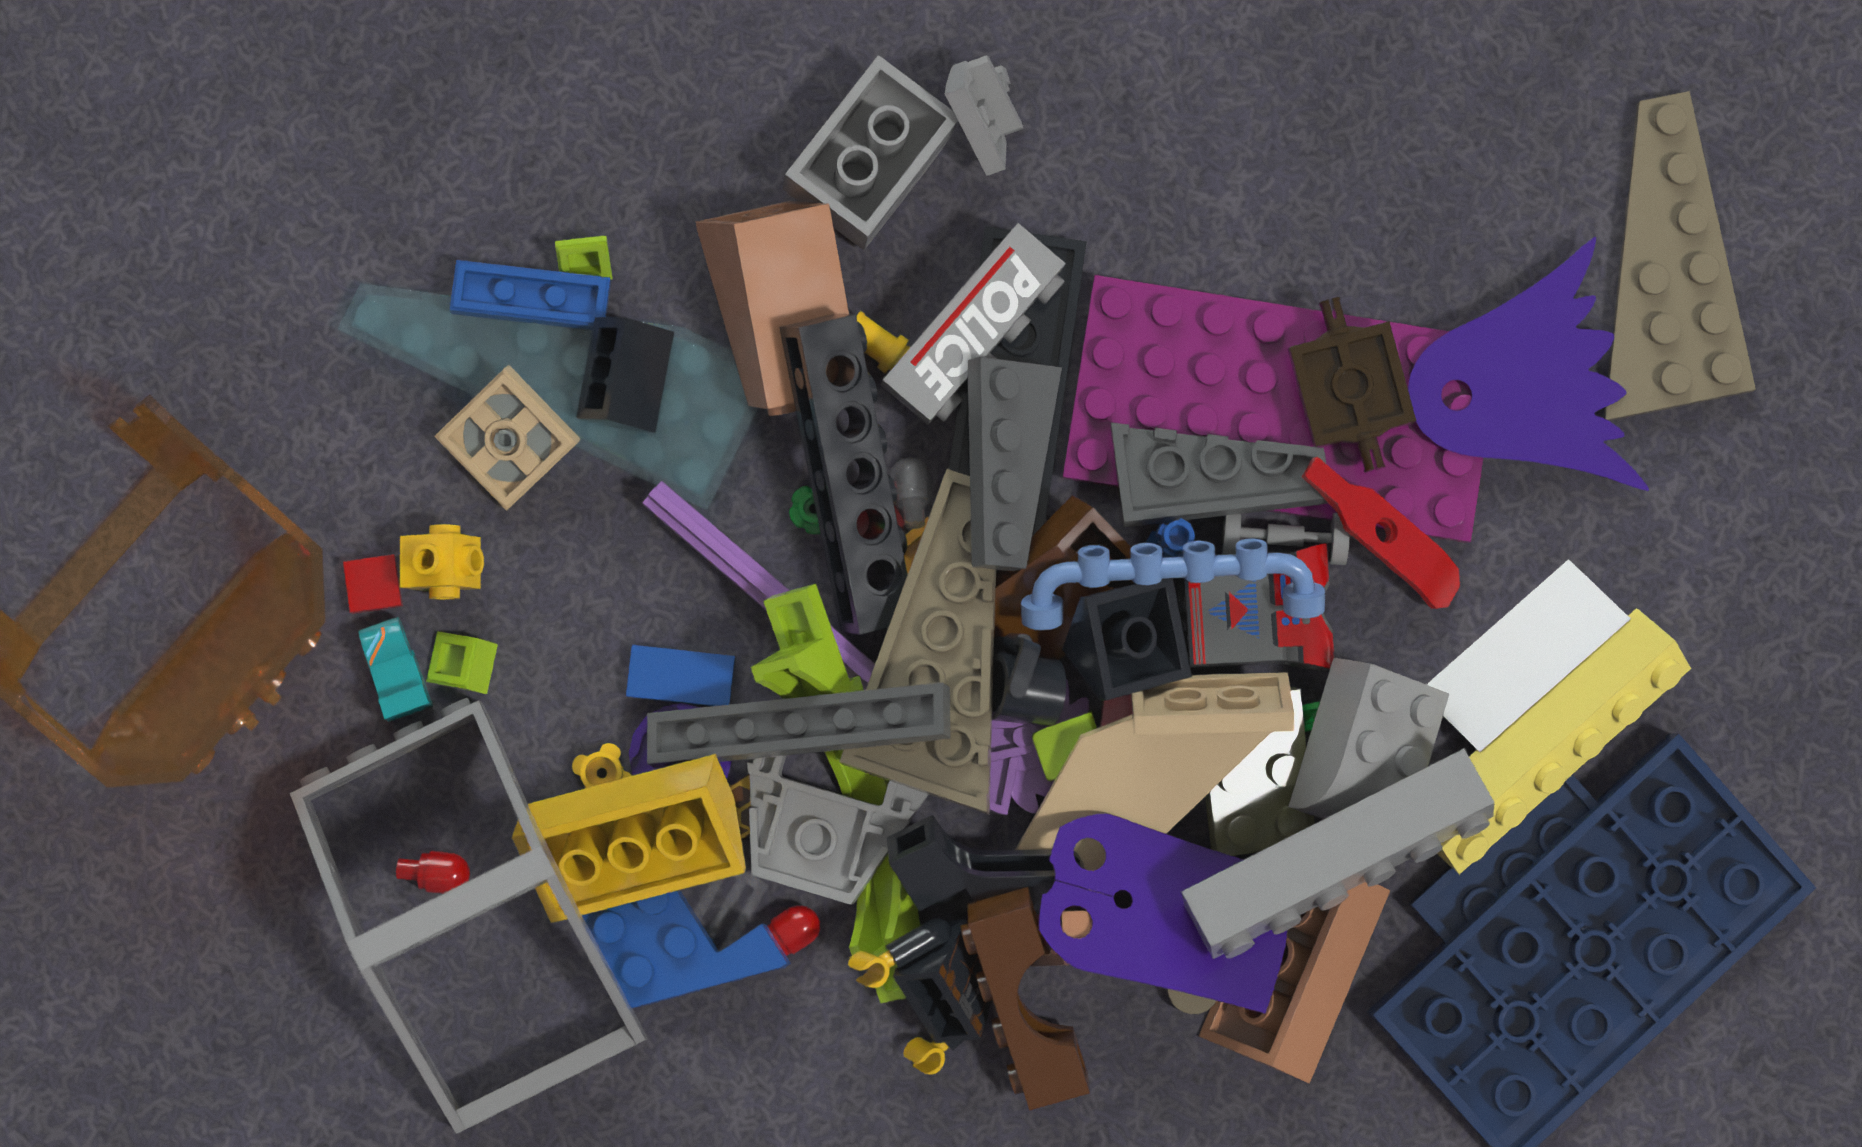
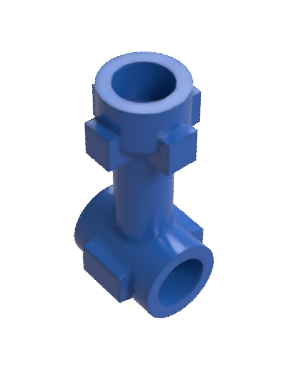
[1145,518,1195,558]

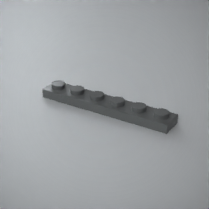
[647,682,951,768]

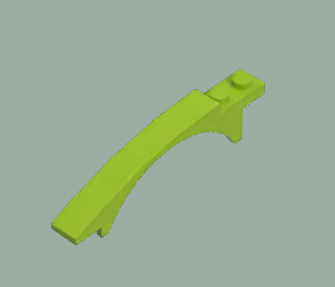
[751,584,920,1004]

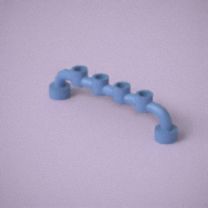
[1021,538,1325,630]

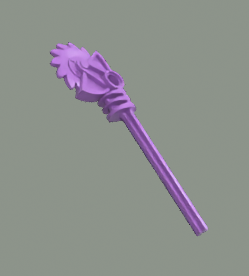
[642,481,1089,816]

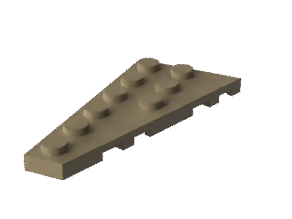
[1603,91,1756,421]
[840,469,996,815]

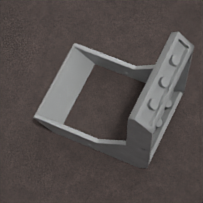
[290,698,647,1133]

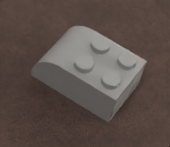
[782,55,959,250]
[1289,658,1449,820]

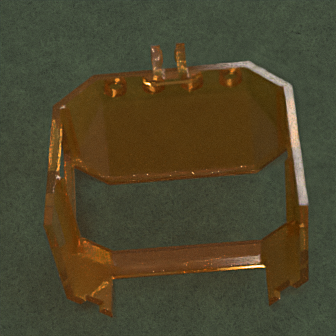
[0,395,326,788]

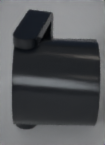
[992,633,1066,726]

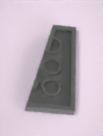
[1110,423,1328,527]

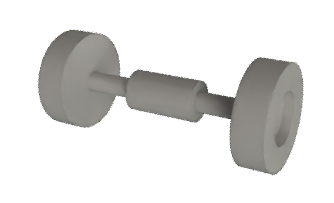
[1221,513,1350,565]

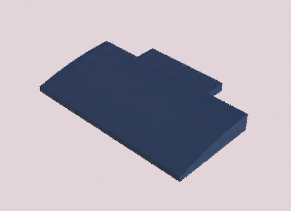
[1367,733,1816,1147]

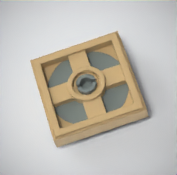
[434,365,581,511]

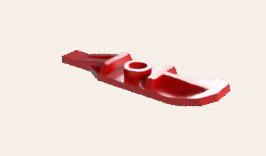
[1301,456,1460,609]

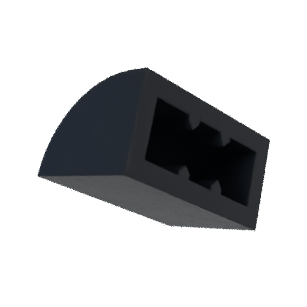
[576,317,674,433]

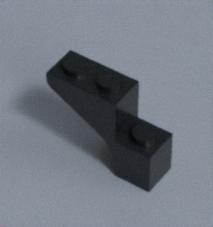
[887,815,1088,915]

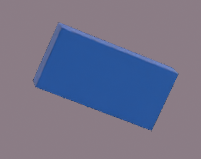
[626,645,735,707]

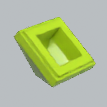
[555,236,613,279]

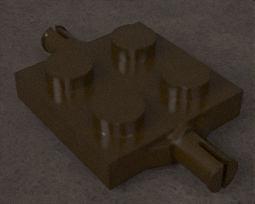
[1288,297,1416,473]

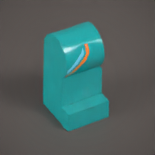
[359,617,433,722]

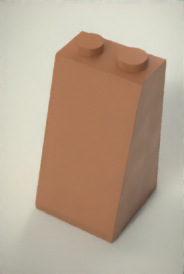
[696,201,849,416]

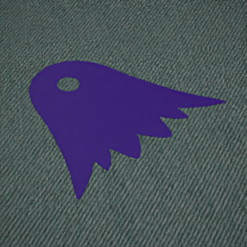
[1408,237,1649,491]

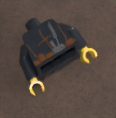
[848,912,990,1074]

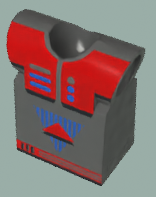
[1176,543,1335,672]

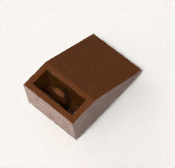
[994,495,1134,660]

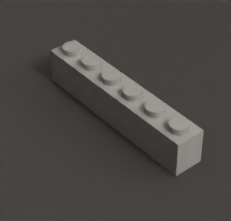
[1182,749,1495,959]

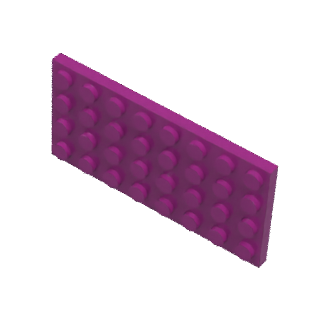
[1062,275,1483,543]

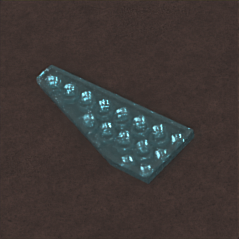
[338,283,759,512]

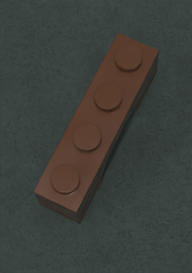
[961,887,1090,1110]

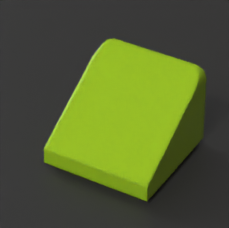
[426,631,498,694]
[1032,712,1097,782]

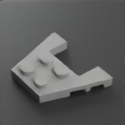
[747,755,929,905]

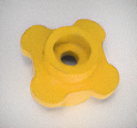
[572,743,631,788]

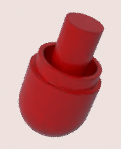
[396,851,470,894]
[767,905,820,956]

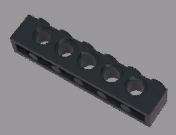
[779,314,908,635]

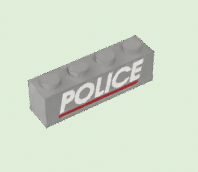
[881,223,1066,425]

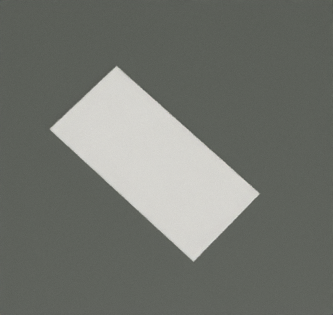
[1427,559,1631,752]

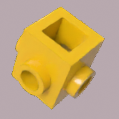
[400,524,484,600]

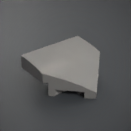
[945,55,1023,176]

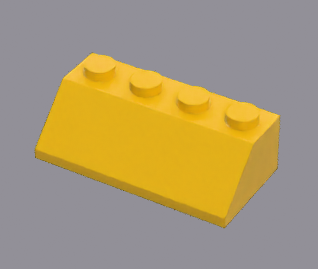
[512,754,746,923]

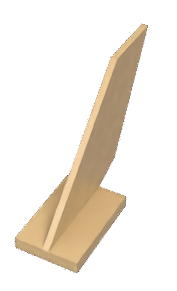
[1015,672,1295,912]

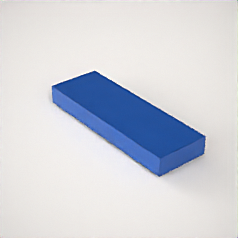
[450,260,611,330]

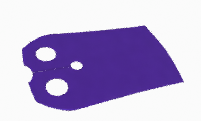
[1039,813,1287,1013]

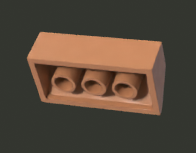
[1199,882,1390,1084]

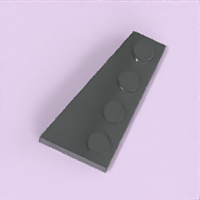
[968,357,1062,571]

